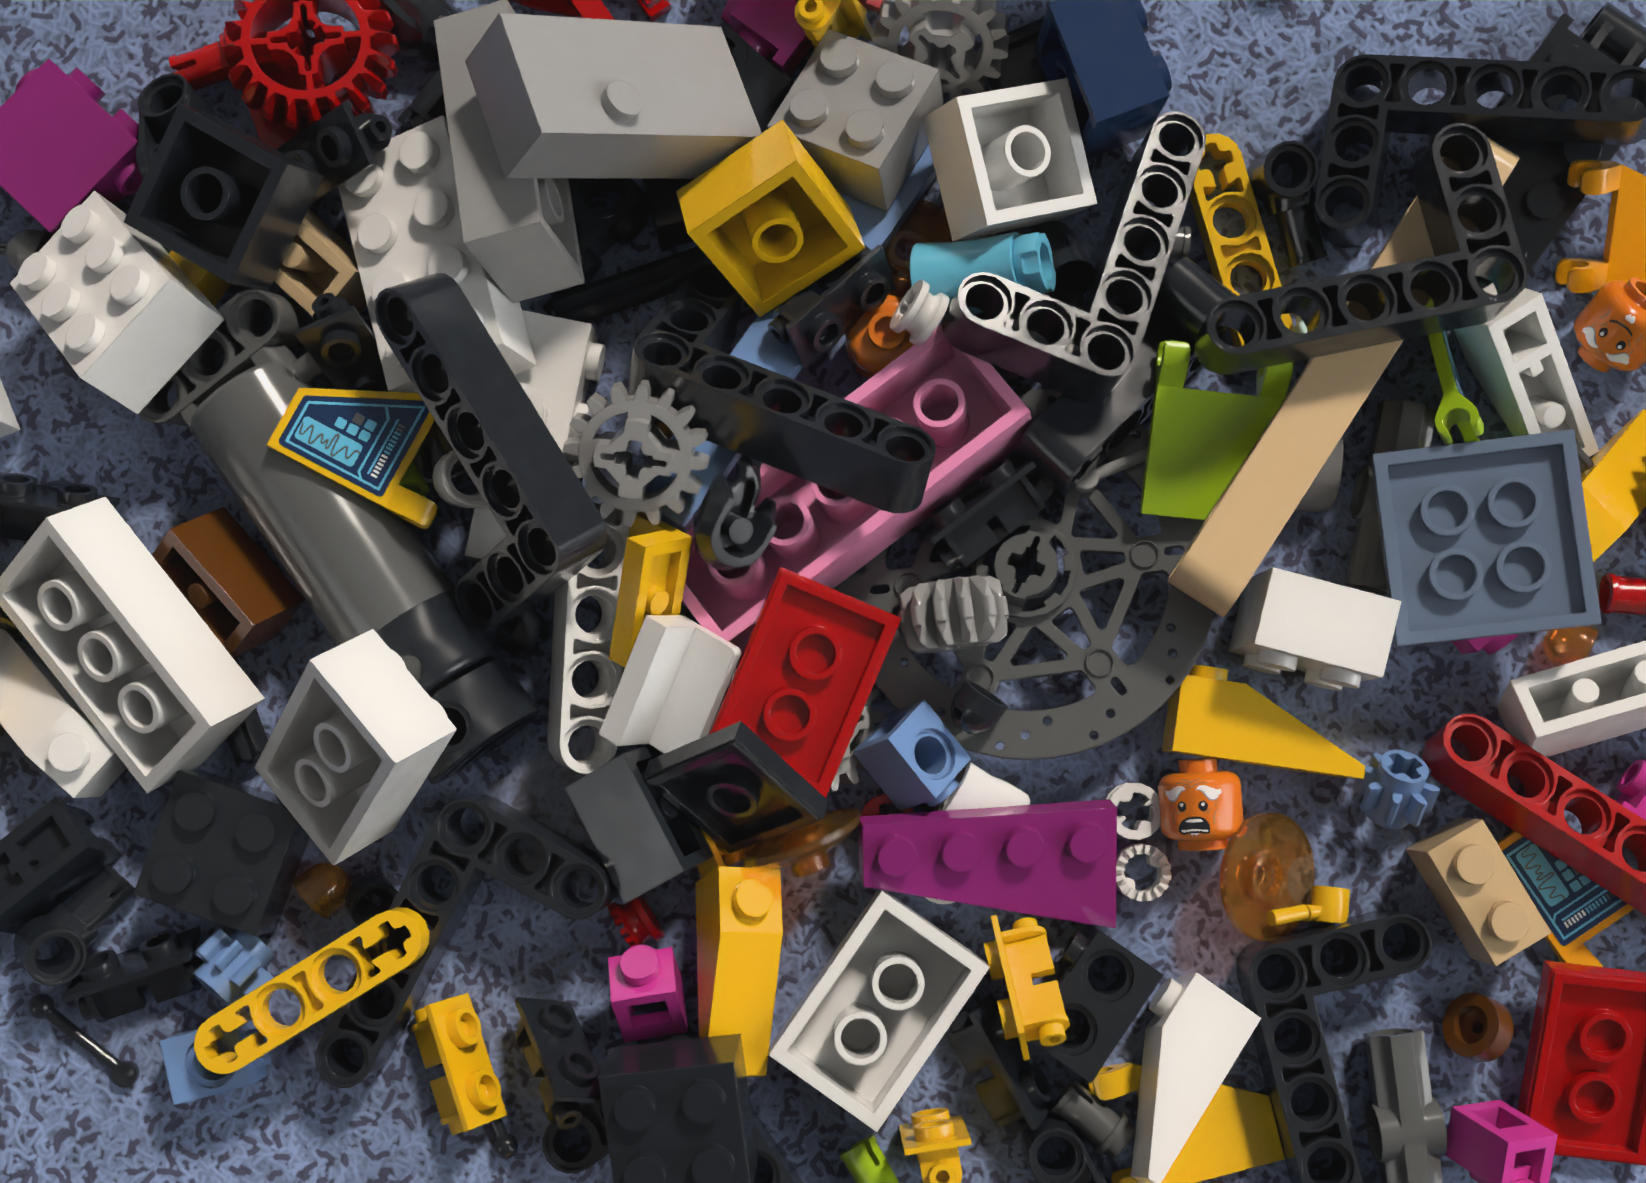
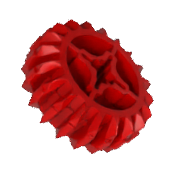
[223,0,399,135]

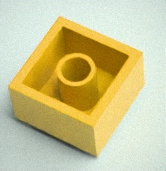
[676,119,866,317]

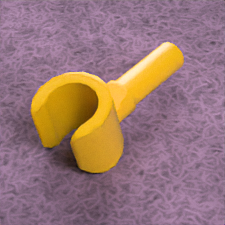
[1266,885,1350,926]

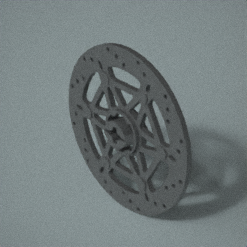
[838,389,1214,760]

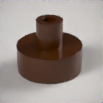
[1442,993,1513,1062]

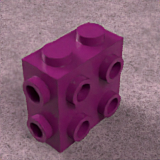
[0,58,143,235]

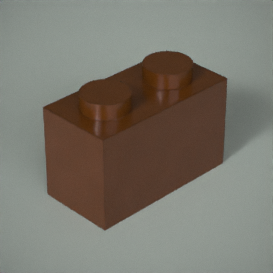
[152,507,305,658]

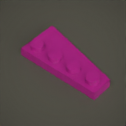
[858,799,1117,928]

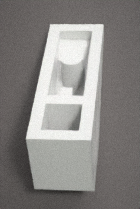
[1454,283,1599,457]
[0,628,127,798]
[1131,972,1261,1183]

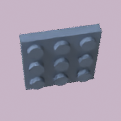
[1370,429,1602,647]

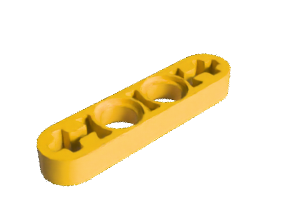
[1189,133,1294,347]
[194,907,430,1074]

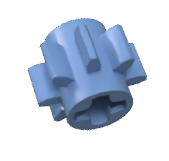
[1352,750,1440,829]
[193,928,275,1006]

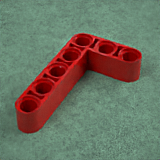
[1422,714,1646,915]

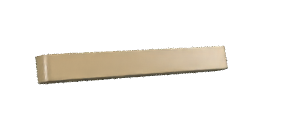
[1167,138,1520,617]

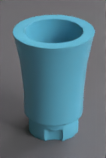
[910,232,1056,327]

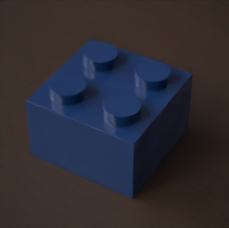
[1034,0,1172,159]

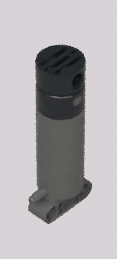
[138,289,540,784]

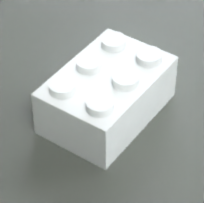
[10,190,224,414]
[254,629,457,866]
[769,889,990,1132]

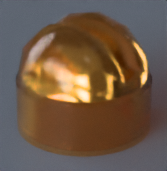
[1543,626,1599,666]
[293,863,351,919]

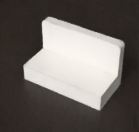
[599,615,741,754]

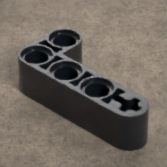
[1016,257,1237,492]

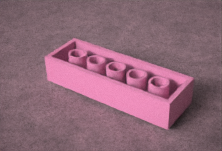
[682,324,1032,662]

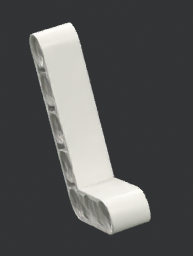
[432,450,629,775]

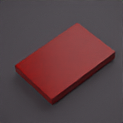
[708,566,902,798]
[1517,960,1646,1166]

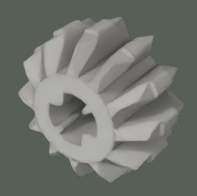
[899,575,1009,654]

